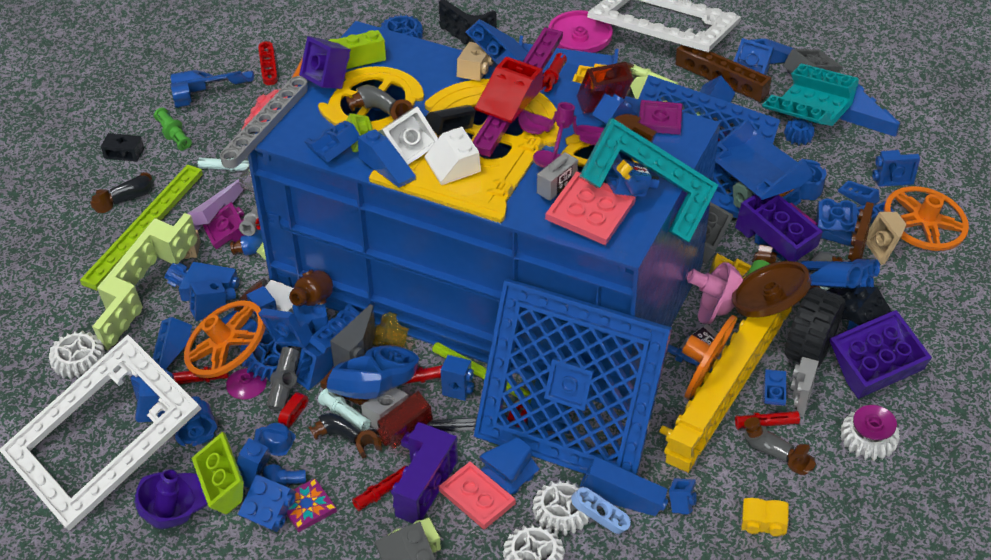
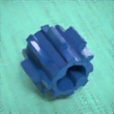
[164,263,188,287]

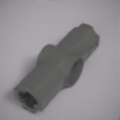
[266,347,300,411]

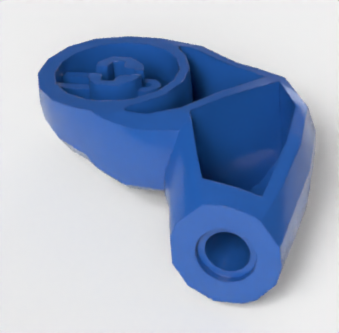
[327,345,419,399]

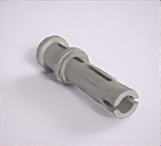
[239,204,260,236]

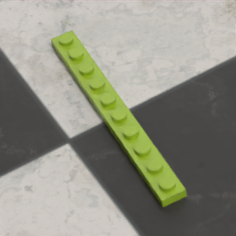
[80,165,203,291]

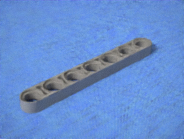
[220,76,308,169]

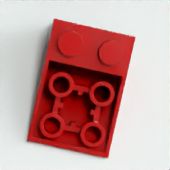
[475,56,543,123]

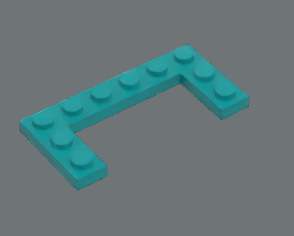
[579,118,718,242]

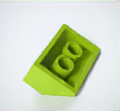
[328,30,386,69]
[192,432,244,514]

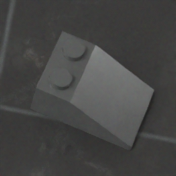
[783,49,843,74]
[330,304,376,367]

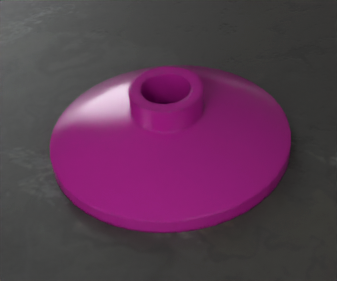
[226,368,267,400]
[853,405,897,440]

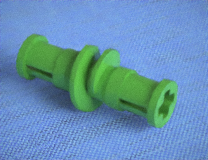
[153,107,192,151]

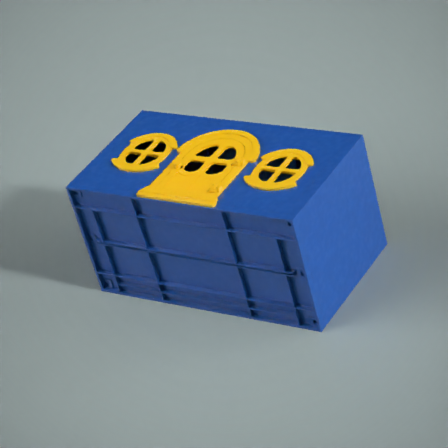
[245,21,720,411]

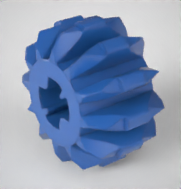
[784,118,815,146]

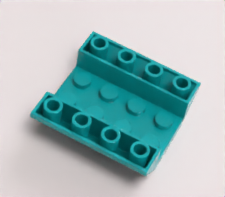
[762,64,859,126]

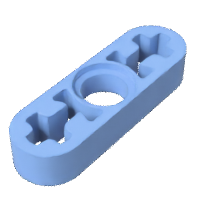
[571,487,630,534]

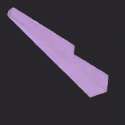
[187,173,252,230]

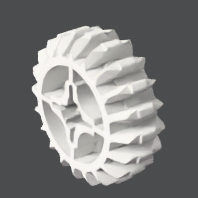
[49,331,105,379]
[841,409,900,461]
[533,479,592,536]
[503,523,564,560]

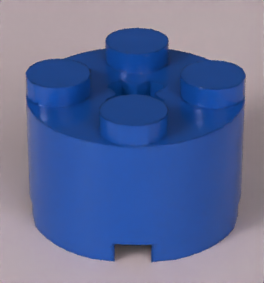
[800,159,826,200]
[174,396,217,446]

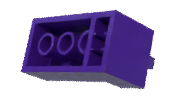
[735,194,823,262]
[391,422,458,524]

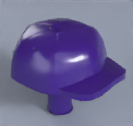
[134,469,208,529]

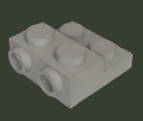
[790,357,819,417]

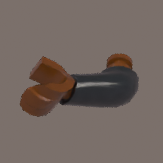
[90,172,153,213]
[308,412,383,459]

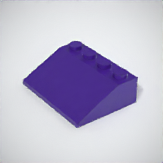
[830,310,932,399]

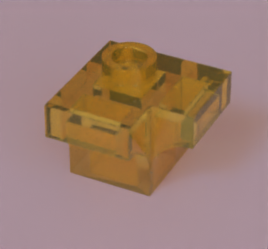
[373,312,409,348]

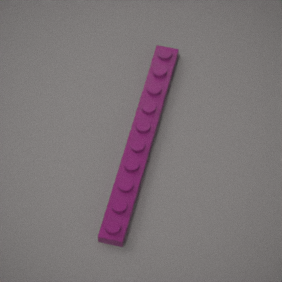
[472,27,563,157]

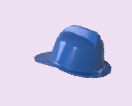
[254,423,296,456]

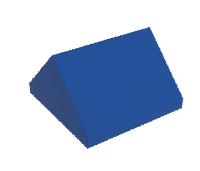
[700,76,735,103]

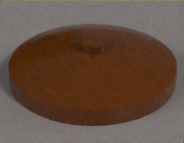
[732,261,812,318]

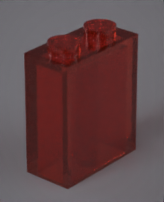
[577,62,633,114]
[377,391,433,450]

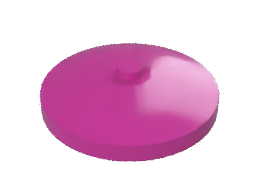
[548,10,613,53]

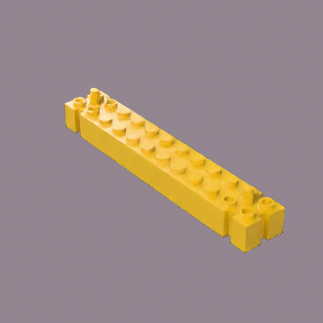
[660,306,792,473]

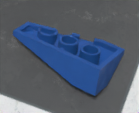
[840,84,900,137]

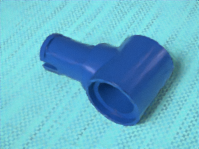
[263,464,306,486]

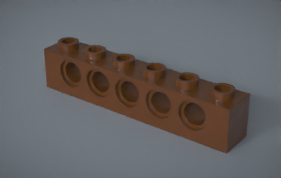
[675,44,771,102]

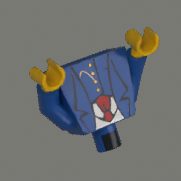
[605,153,659,197]

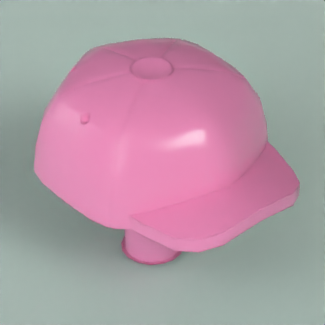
[687,262,743,324]

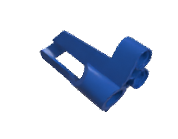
[170,70,254,108]
[799,259,880,288]

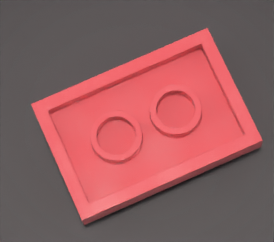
[439,462,516,530]

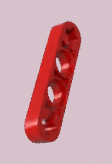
[258,41,278,85]

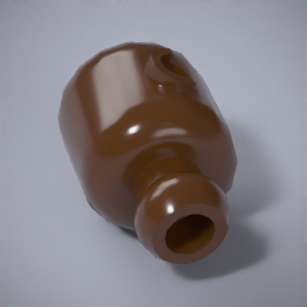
[289,269,334,306]

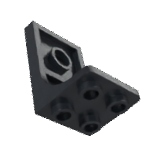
[438,0,497,44]
[826,287,892,326]

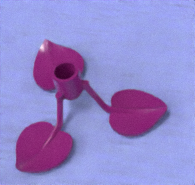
[518,102,604,168]

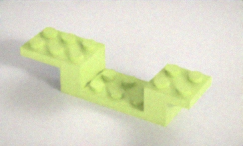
[92,213,198,350]

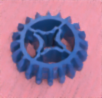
[380,15,423,39]
[240,328,292,382]

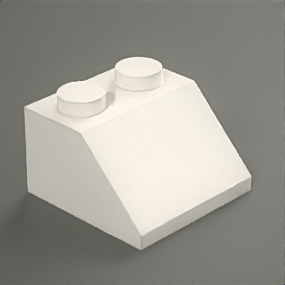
[378,106,438,164]
[425,127,481,186]

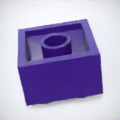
[299,36,351,89]

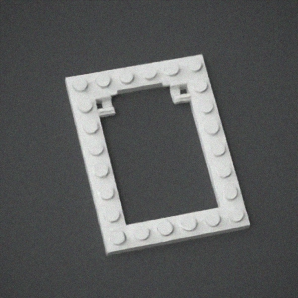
[587,0,741,52]
[0,335,202,531]

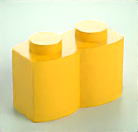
[741,498,789,536]

